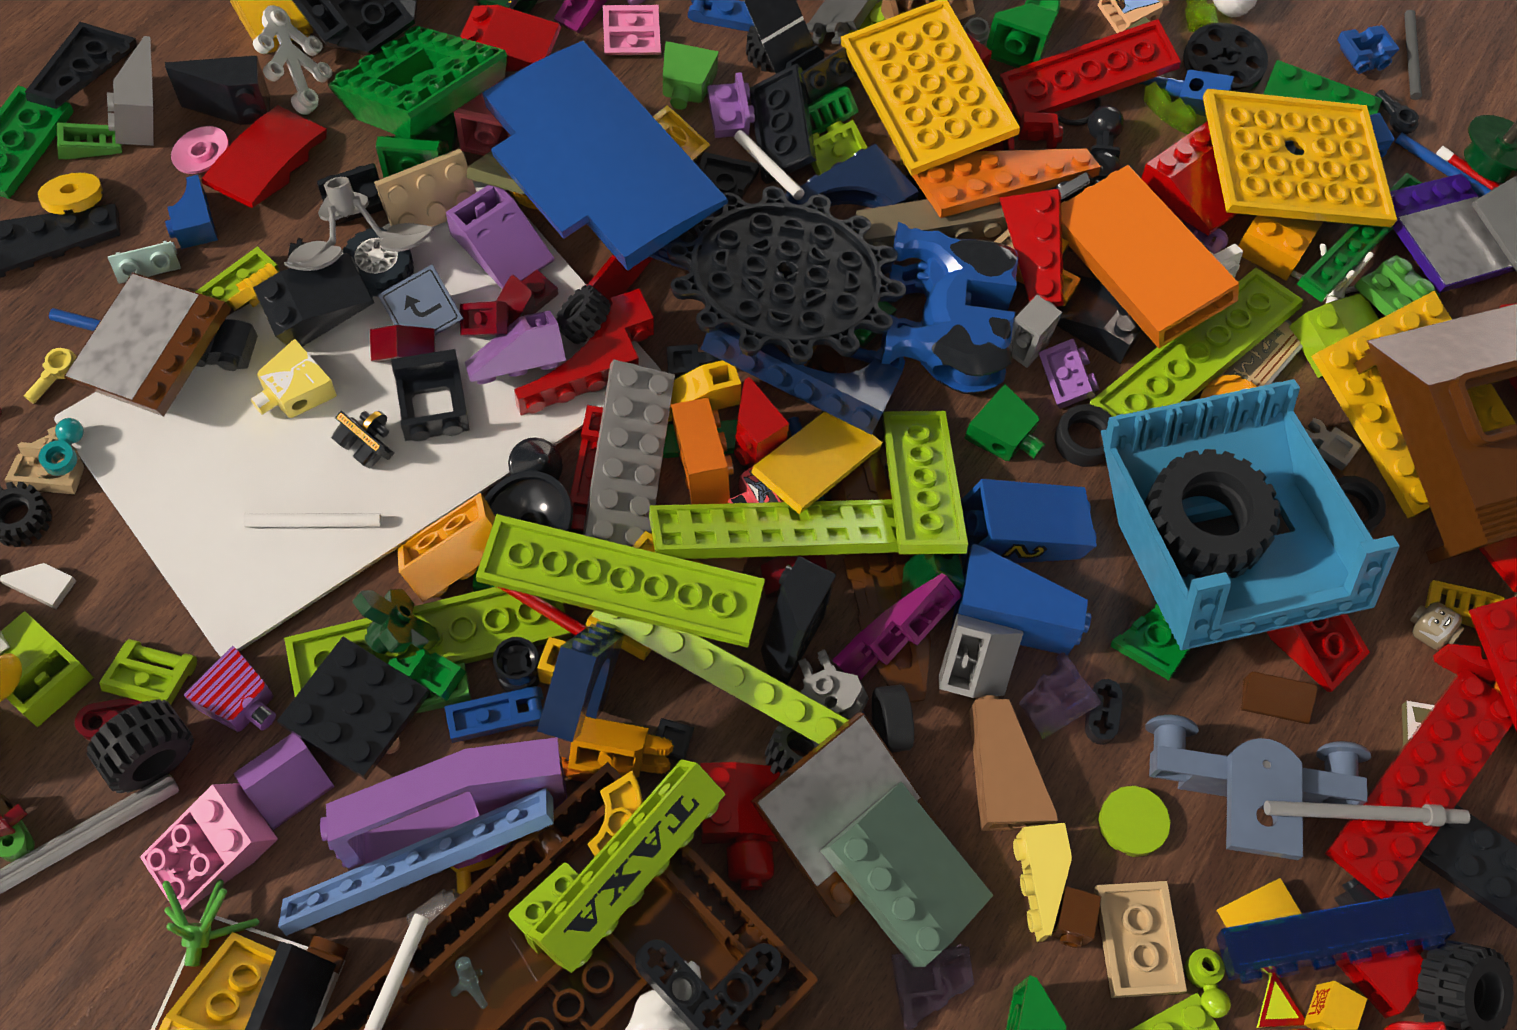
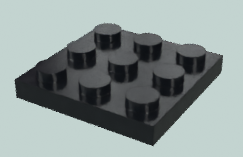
[277,636,430,780]

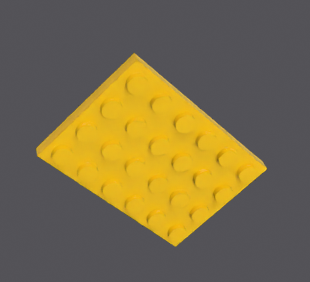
[841,0,1020,176]

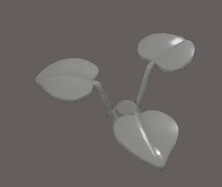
[284,177,434,271]

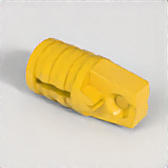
[227,263,278,311]

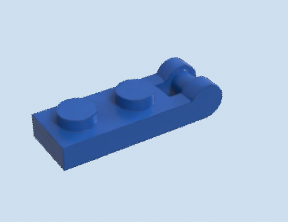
[687,0,755,32]
[444,686,544,743]

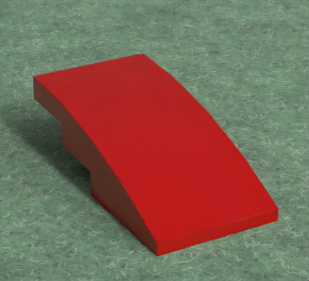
[201,105,327,208]

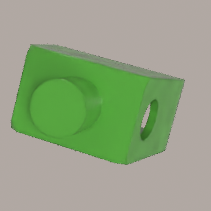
[663,41,719,110]

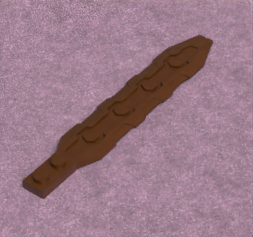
[809,351,931,703]

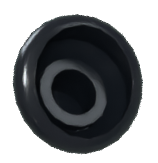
[508,437,563,480]

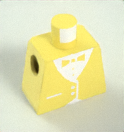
[251,339,337,418]

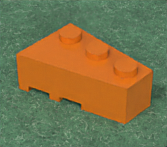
[671,397,734,504]

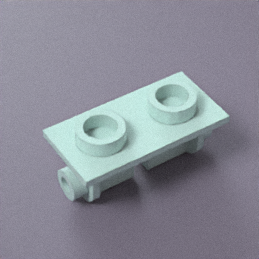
[108,241,181,284]

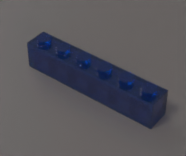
[1216,888,1456,984]

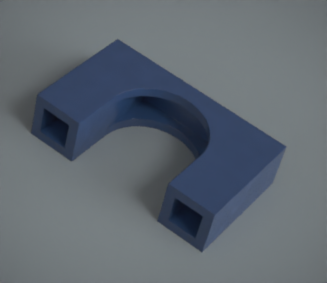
[537,621,625,742]

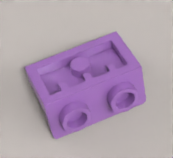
[707,72,755,138]
[1038,339,1100,409]

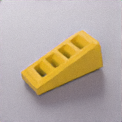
[1425,580,1504,628]

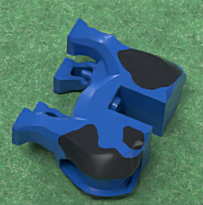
[881,222,1018,394]

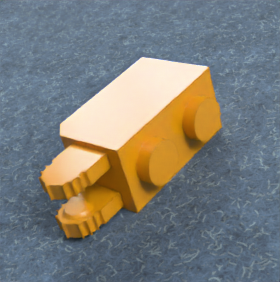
[568,716,673,778]

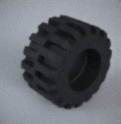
[87,699,194,793]
[1417,940,1514,1030]

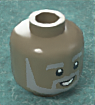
[1410,602,1465,651]

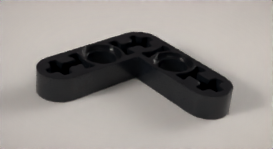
[635,939,782,1030]

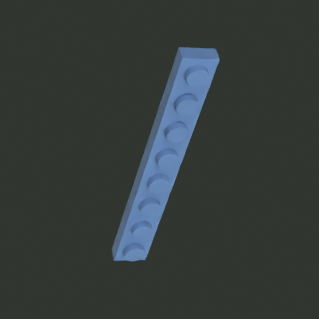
[278,788,554,936]

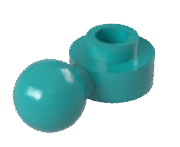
[38,418,84,476]

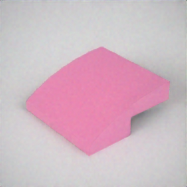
[603,5,661,55]

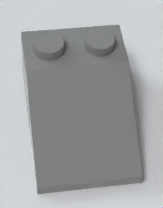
[107,36,154,146]

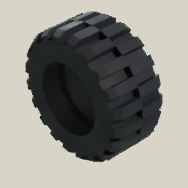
[1145,449,1281,579]

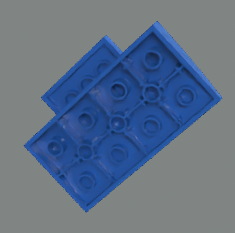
[482,41,728,271]

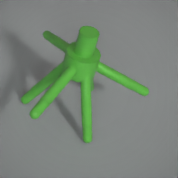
[162,879,260,967]

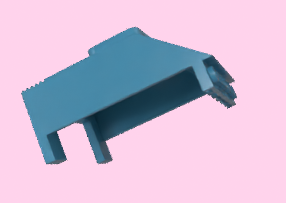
[1101,379,1400,650]

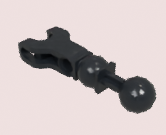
[1068,105,1124,252]

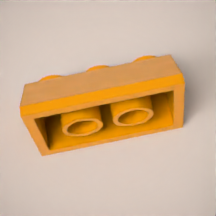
[397,493,495,602]

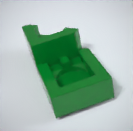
[388,649,466,701]

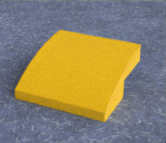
[1217,878,1320,976]

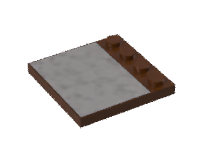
[64,272,232,417]
[751,712,941,918]

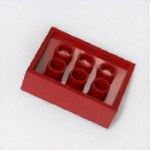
[1141,121,1238,236]

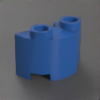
[1337,25,1400,74]

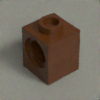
[1051,886,1102,948]

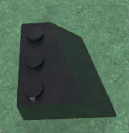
[761,556,836,685]

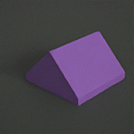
[234,733,335,830]

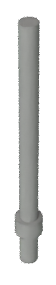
[1264,801,1470,826]

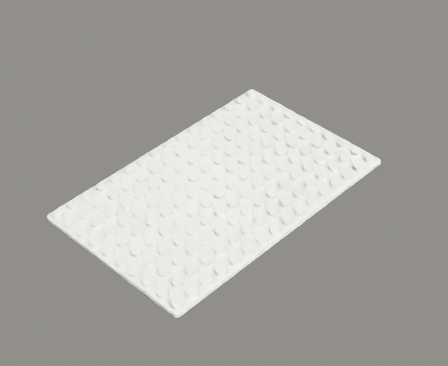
[54,180,661,657]

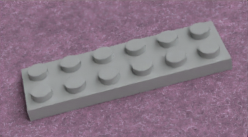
[583,360,675,547]

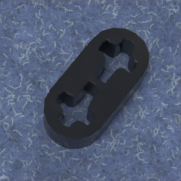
[1085,679,1123,745]

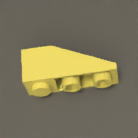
[1013,823,1072,942]

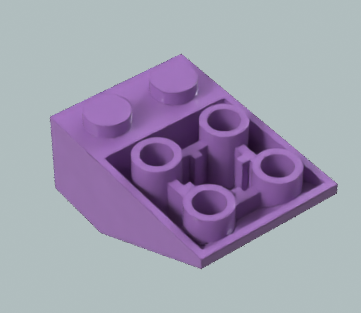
[446,185,555,289]
[465,310,566,384]

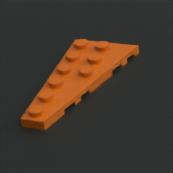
[903,148,1101,218]

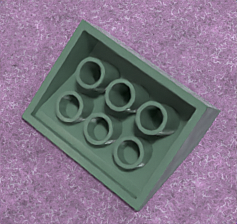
[820,782,993,967]

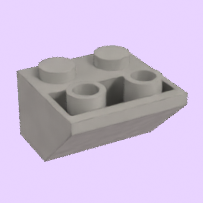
[939,614,1023,698]

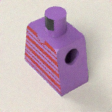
[184,646,276,732]

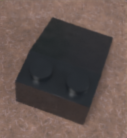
[165,55,270,125]
[253,253,375,347]
[1056,274,1144,364]

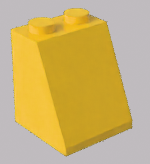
[230,0,313,53]

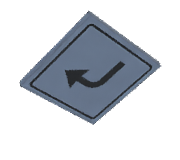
[378,264,464,335]

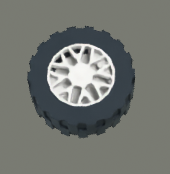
[342,227,414,298]

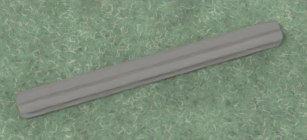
[0,774,179,894]

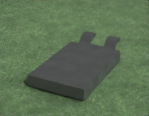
[806,0,879,44]

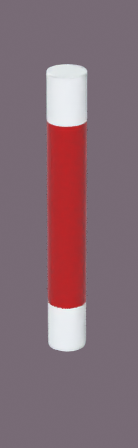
[1436,146,1500,190]

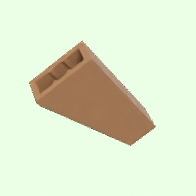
[969,695,1058,831]

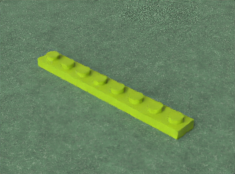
[592,610,849,744]

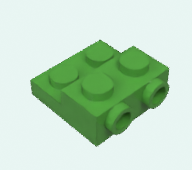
[1354,255,1440,316]

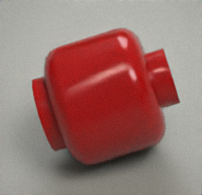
[727,834,774,891]

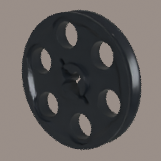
[1183,23,1268,93]

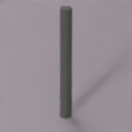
[1404,10,1422,100]

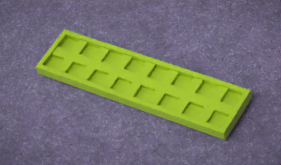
[649,499,898,559]

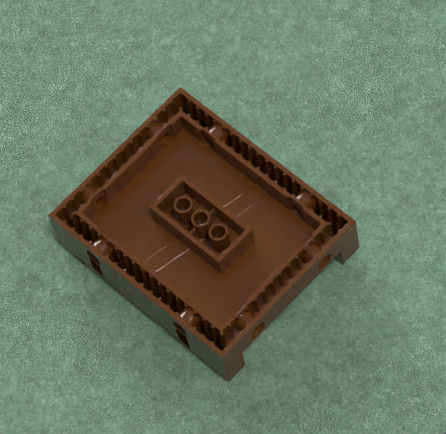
[312,762,819,1030]

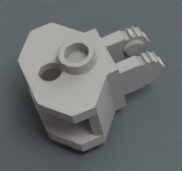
[798,649,869,719]

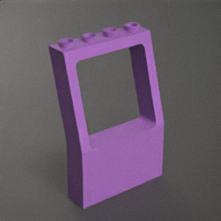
[320,737,567,871]

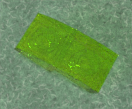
[1143,82,1196,135]

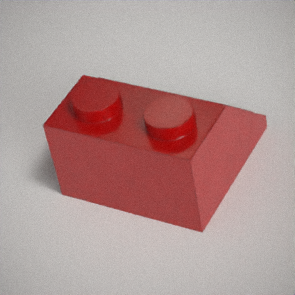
[734,377,789,468]

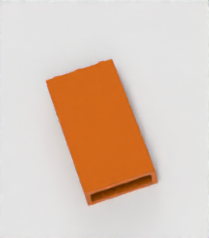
[1061,165,1239,349]

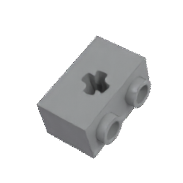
[1012,295,1062,368]

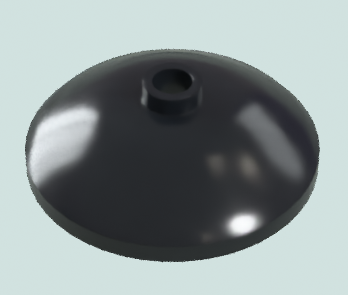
[485,471,573,532]

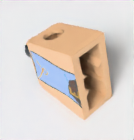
[1098,0,1169,33]

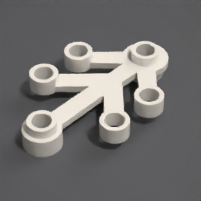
[253,5,332,115]

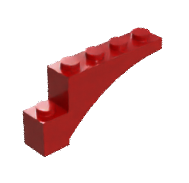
[514,288,654,415]

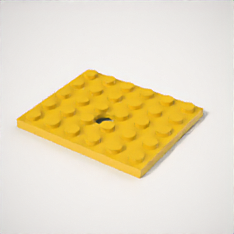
[1203,89,1397,227]
[1311,291,1516,518]

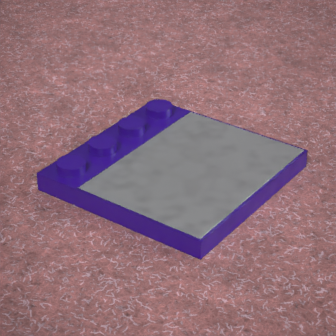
[1390,173,1516,293]

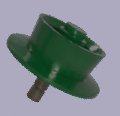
[1464,115,1517,183]

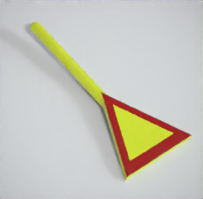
[1257,967,1305,1028]

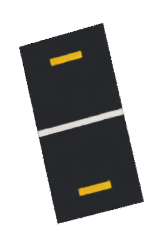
[744,0,815,74]

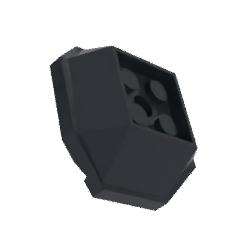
[291,0,418,56]

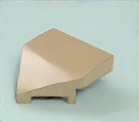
[5,426,84,495]

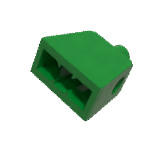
[964,384,1046,461]

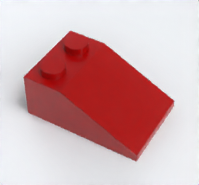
[460,5,561,72]
[1267,614,1370,692]
[700,762,781,844]

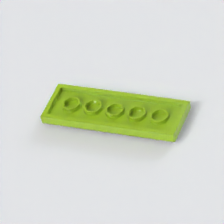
[882,411,968,554]

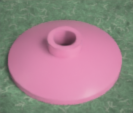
[171,126,229,174]

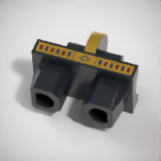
[331,411,395,469]

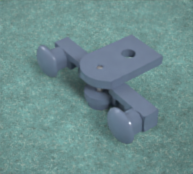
[1145,714,1371,860]

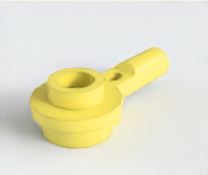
[24,348,77,404]

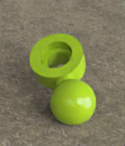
[1184,948,1231,1018]

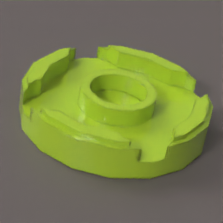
[1098,786,1171,857]

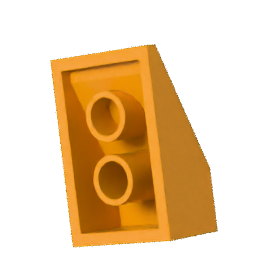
[1238,215,1323,281]

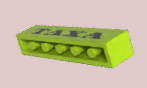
[527,759,725,973]

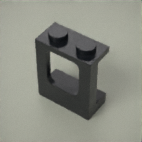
[391,349,470,441]

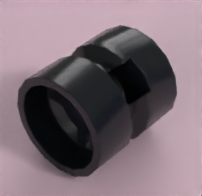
[493,637,540,692]

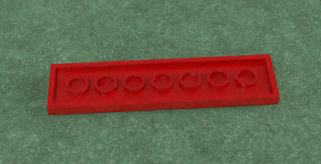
[1325,669,1513,902]

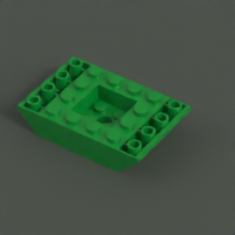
[328,26,508,139]

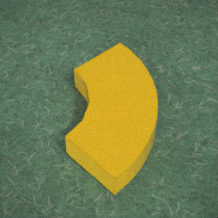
[587,771,643,856]

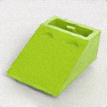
[1,611,94,728]

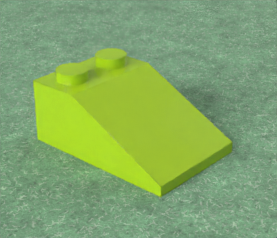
[1289,293,1379,378]

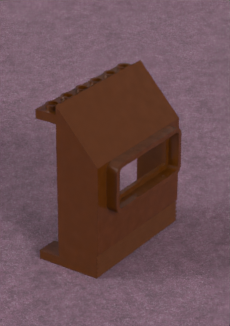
[1354,304,1517,564]

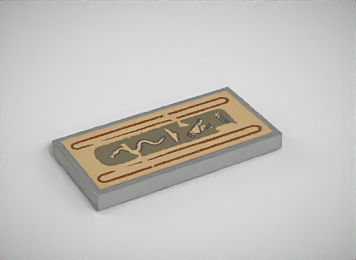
[1203,319,1303,390]

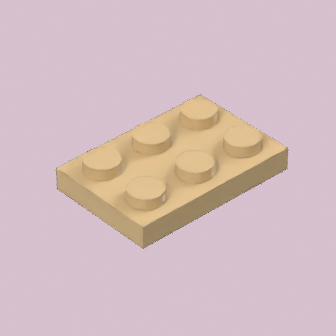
[374,149,476,227]
[1094,881,1187,998]

